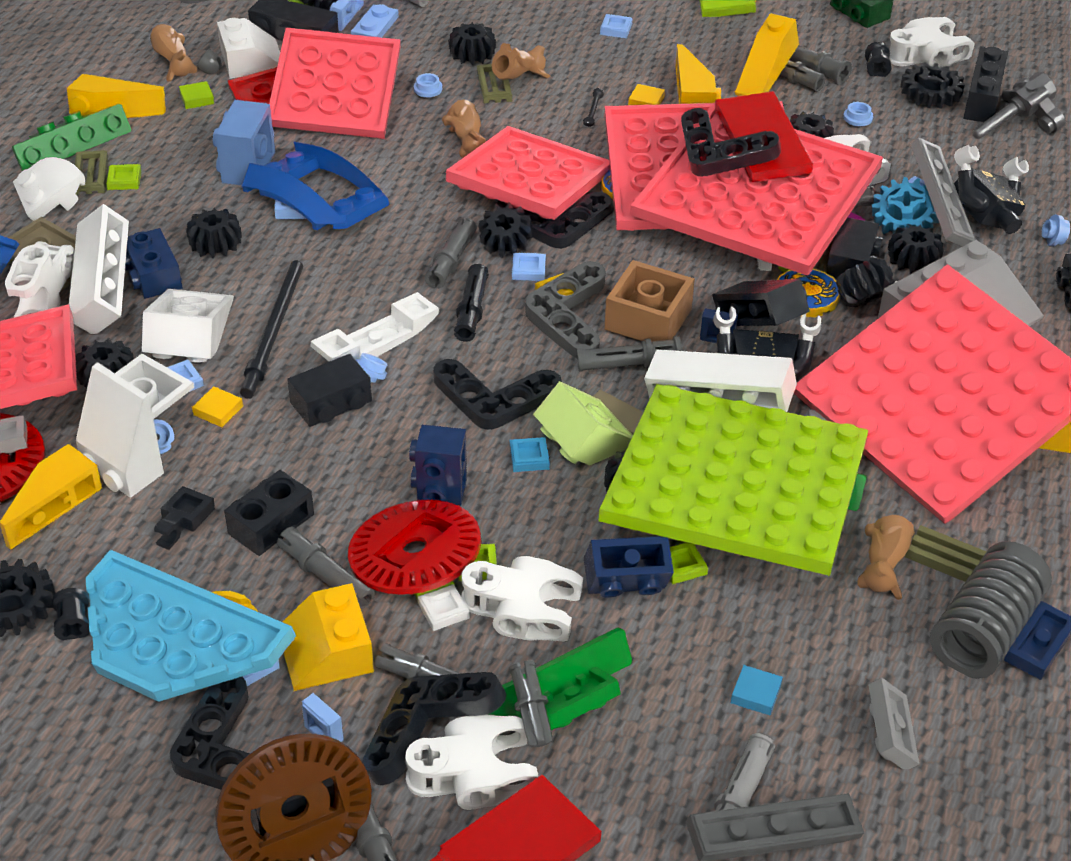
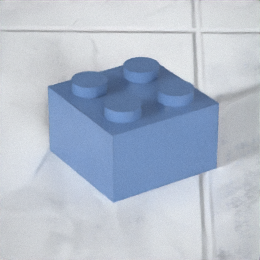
[213,100,275,185]

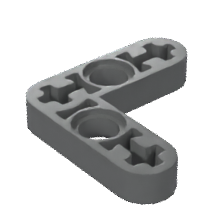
[525,261,606,358]

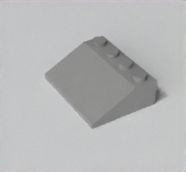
[878,240,1044,326]

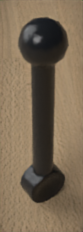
[583,88,604,127]

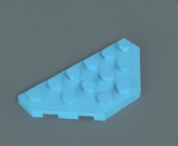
[86,550,296,702]

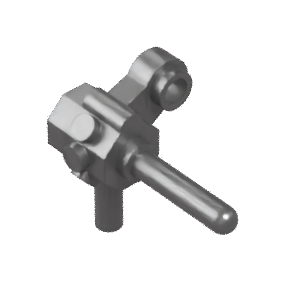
[973,72,1066,139]

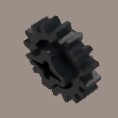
[900,63,965,109]
[0,559,56,637]

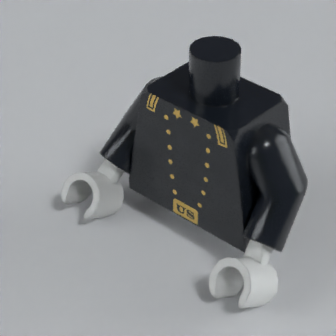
[954,145,1029,234]
[713,307,821,382]

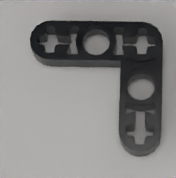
[681,108,781,177]
[497,192,612,249]
[433,359,562,430]
[362,672,507,785]
[170,676,250,790]

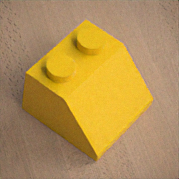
[282,583,374,691]

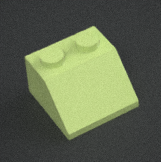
[533,381,633,465]

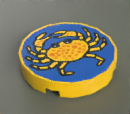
[777,269,840,317]

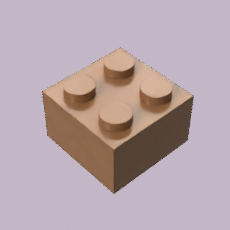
[604,260,695,341]

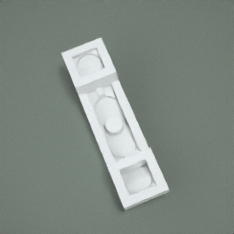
[311,292,439,362]

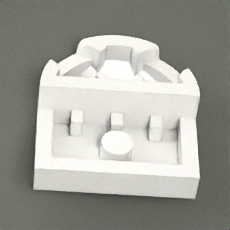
[13,157,85,221]

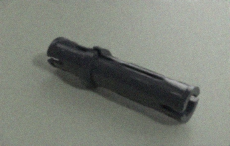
[454,264,489,342]

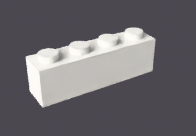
[69,204,129,334]
[644,350,797,412]

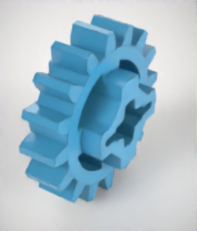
[872,177,939,234]

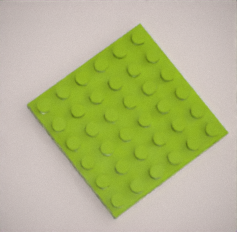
[598,384,868,576]

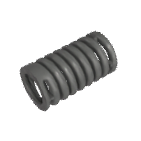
[930,541,1052,679]

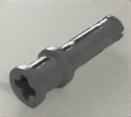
[789,45,852,85]
[577,335,682,372]

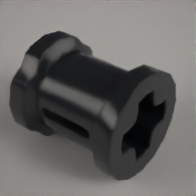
[865,42,892,77]
[52,588,90,641]

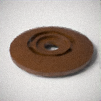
[215,734,372,861]

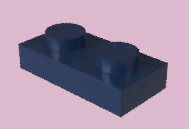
[1004,601,1071,680]

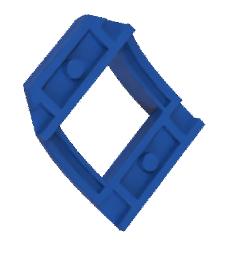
[242,142,389,230]

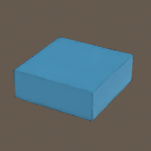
[509,437,550,472]
[731,665,783,715]

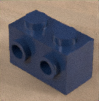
[125,228,183,299]
[409,425,467,506]
[584,536,674,598]

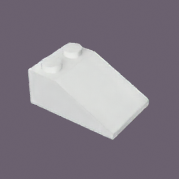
[142,289,234,362]
[76,363,164,498]

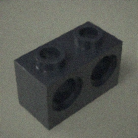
[224,469,314,556]

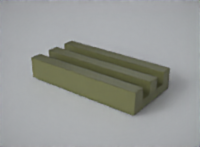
[477,64,512,104]
[75,150,108,195]
[905,525,987,582]

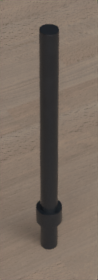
[240,260,303,399]

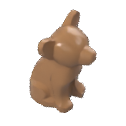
[150,24,197,82]
[492,43,550,80]
[442,99,486,158]
[858,515,915,600]

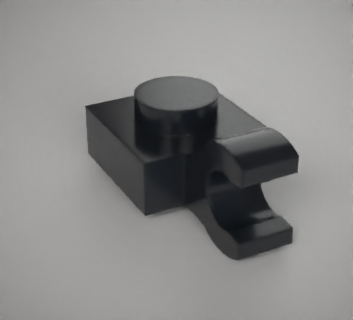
[154,486,215,550]

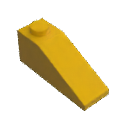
[735,13,799,96]
[675,44,721,104]
[67,74,166,118]
[0,444,102,550]

